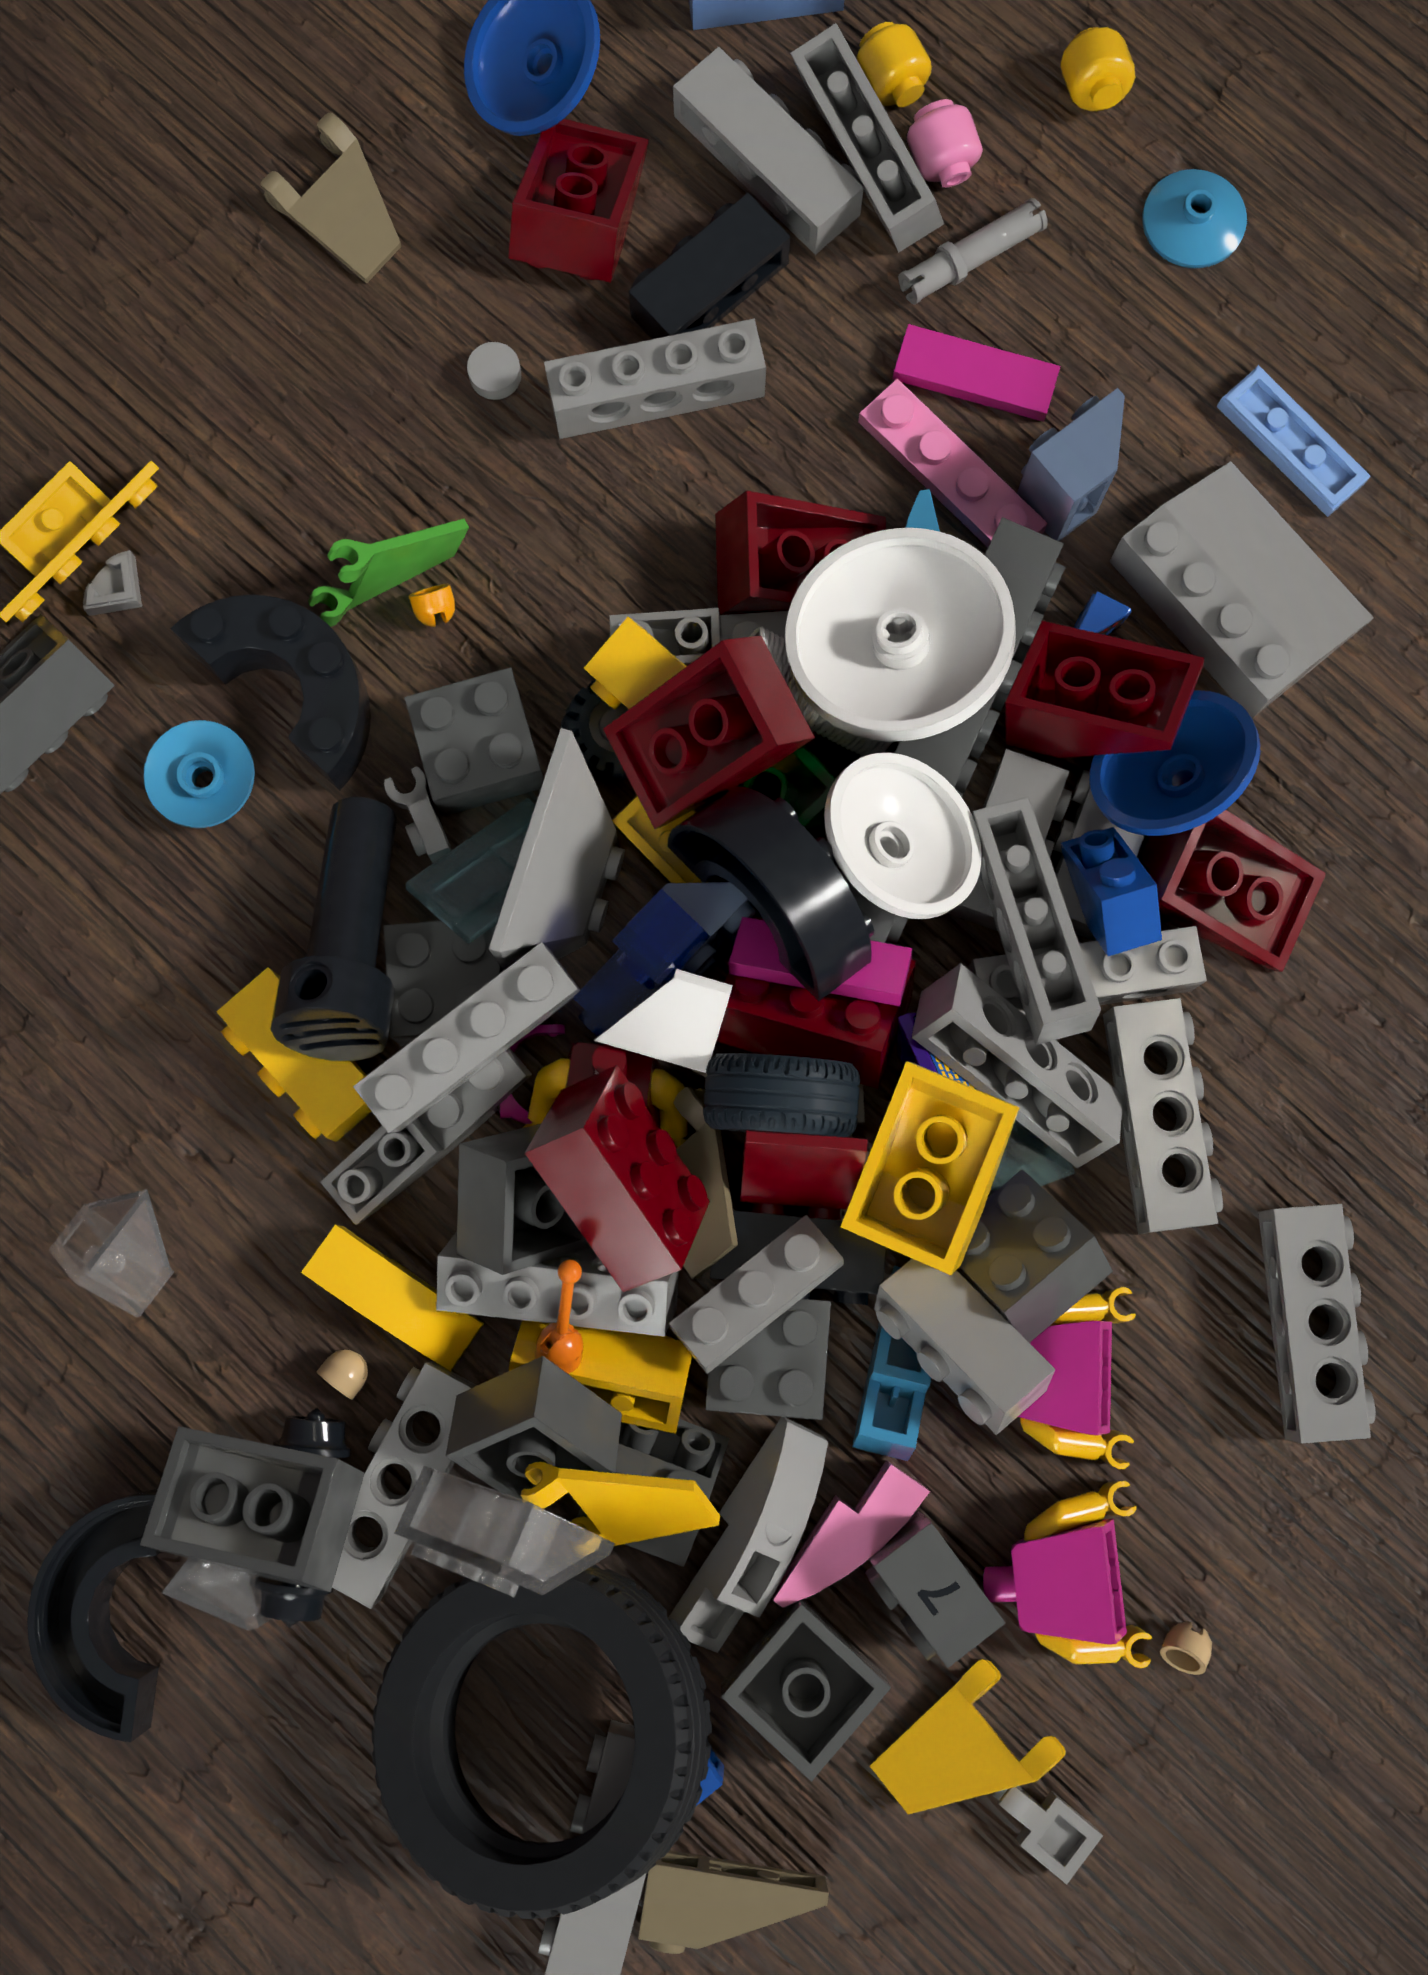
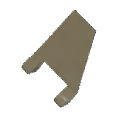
[260,113,401,283]
[673,1087,738,1279]

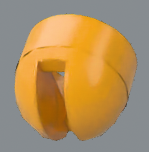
[409,584,455,627]

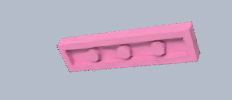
[858,379,1048,548]

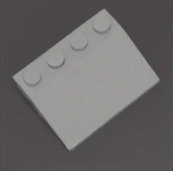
[1109,461,1373,719]

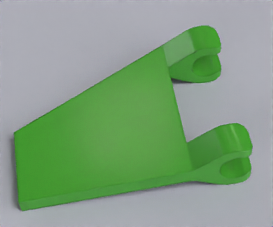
[308,519,469,627]

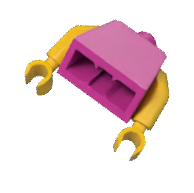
[1018,1287,1136,1469]
[983,1481,1152,1668]

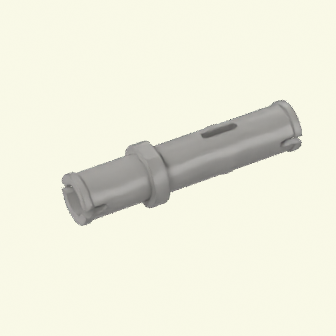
[898,198,1048,305]

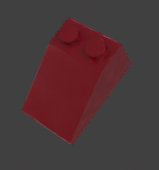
[508,119,649,283]
[715,490,886,615]
[1005,621,1205,758]
[603,635,815,829]
[1139,810,1326,972]
[740,1130,868,1220]

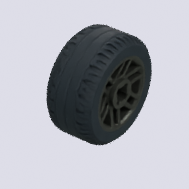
[703,1053,860,1138]

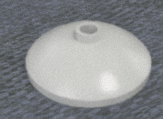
[824,753,982,919]

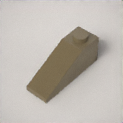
[638,1850,829,1954]

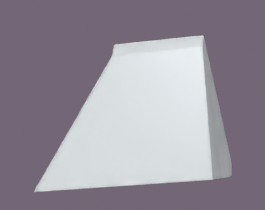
[594,969,733,1073]

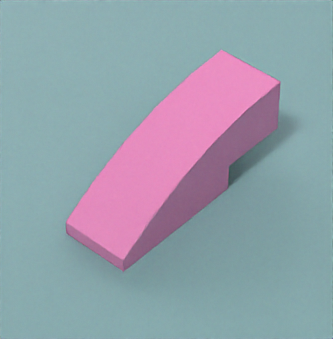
[772,1460,930,1608]

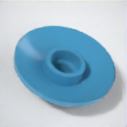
[1142,169,1247,268]
[144,720,255,828]

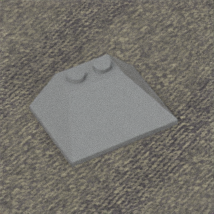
[489,728,625,971]

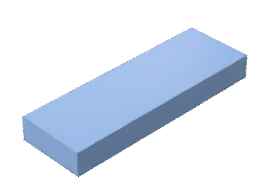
[1217,365,1371,517]

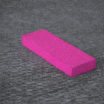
[892,324,1061,422]
[729,917,912,1006]

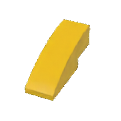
[301,1225,484,1371]

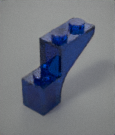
[573,889,710,1037]

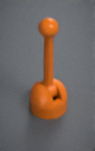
[535,1259,584,1374]

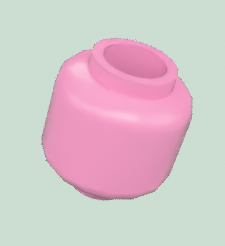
[907,99,983,188]

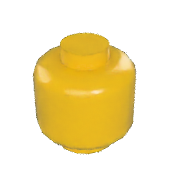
[856,22,932,107]
[1060,27,1136,111]

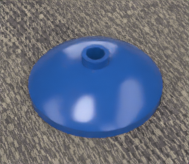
[464,0,600,136]
[1089,690,1260,836]

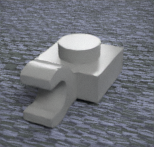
[384,767,456,867]
[992,1786,1103,1885]

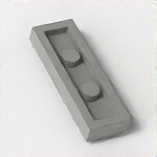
[669,1215,844,1374]

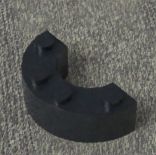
[170,595,371,791]
[667,787,874,1002]
[27,1489,163,1742]

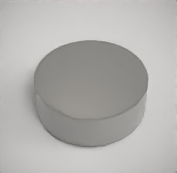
[467,342,521,400]

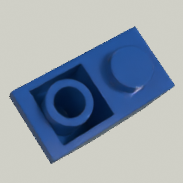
[1061,827,1162,956]

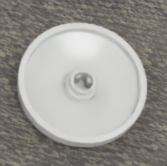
[785,528,1016,742]

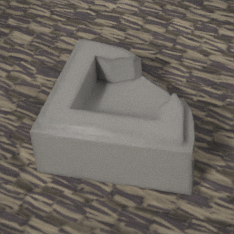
[83,550,142,616]

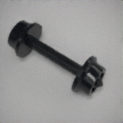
[254,1408,351,1628]

